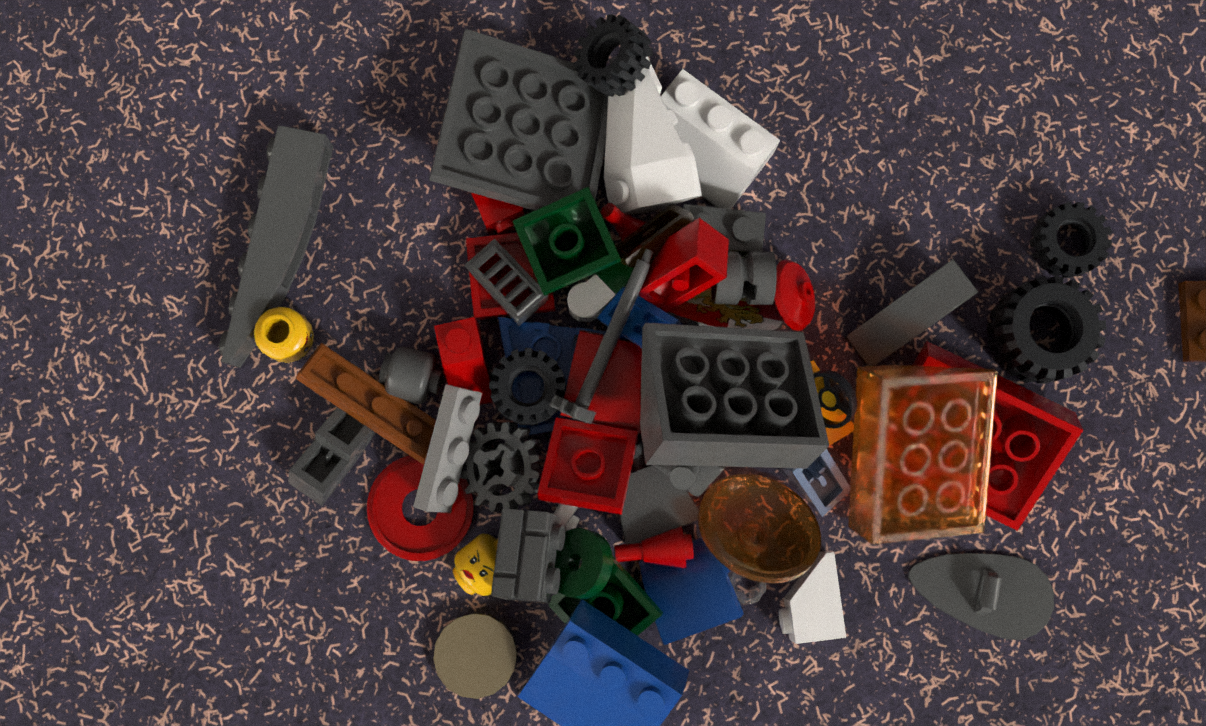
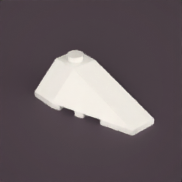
[604,56,702,215]

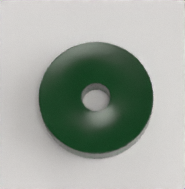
[554,528,613,599]

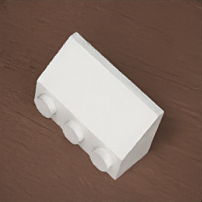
[661,69,780,209]

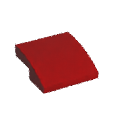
[560,329,642,434]

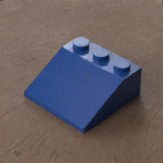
[518,599,690,726]

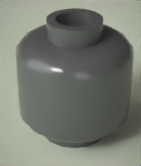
[379,346,443,404]

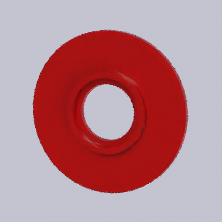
[367,455,474,561]

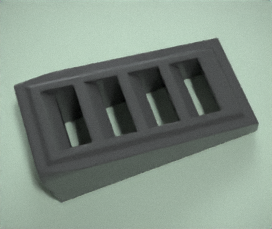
[464,239,549,326]

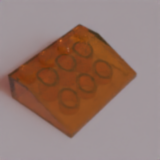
[848,365,998,544]

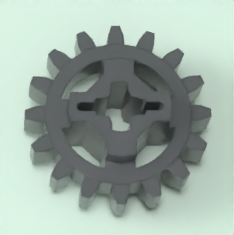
[460,422,546,512]

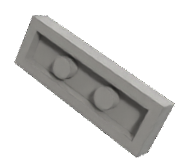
[413,384,482,513]

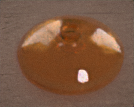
[698,474,821,583]

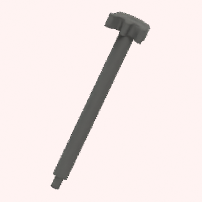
[549,249,654,424]

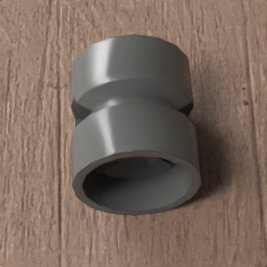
[711,251,777,305]

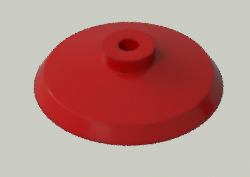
[774,259,815,331]

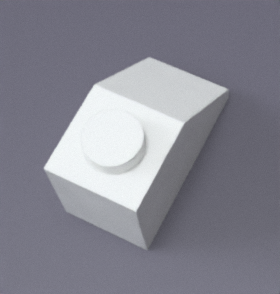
[779,551,846,644]

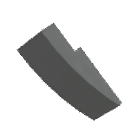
[845,259,978,369]
[288,407,376,506]

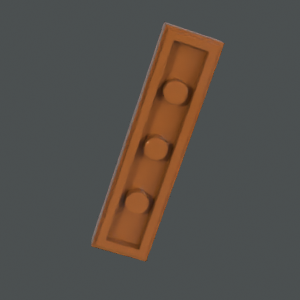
[295,343,436,465]

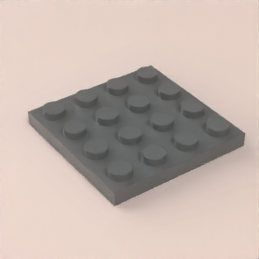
[429,29,608,210]

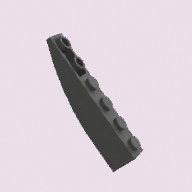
[219,125,334,368]

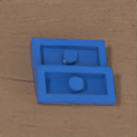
[639,532,744,645]

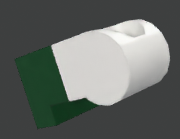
[567,262,634,323]

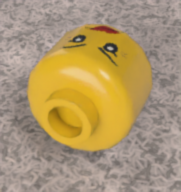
[254,307,314,363]
[452,534,498,596]

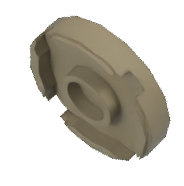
[433,613,518,699]

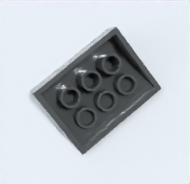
[640,323,829,468]

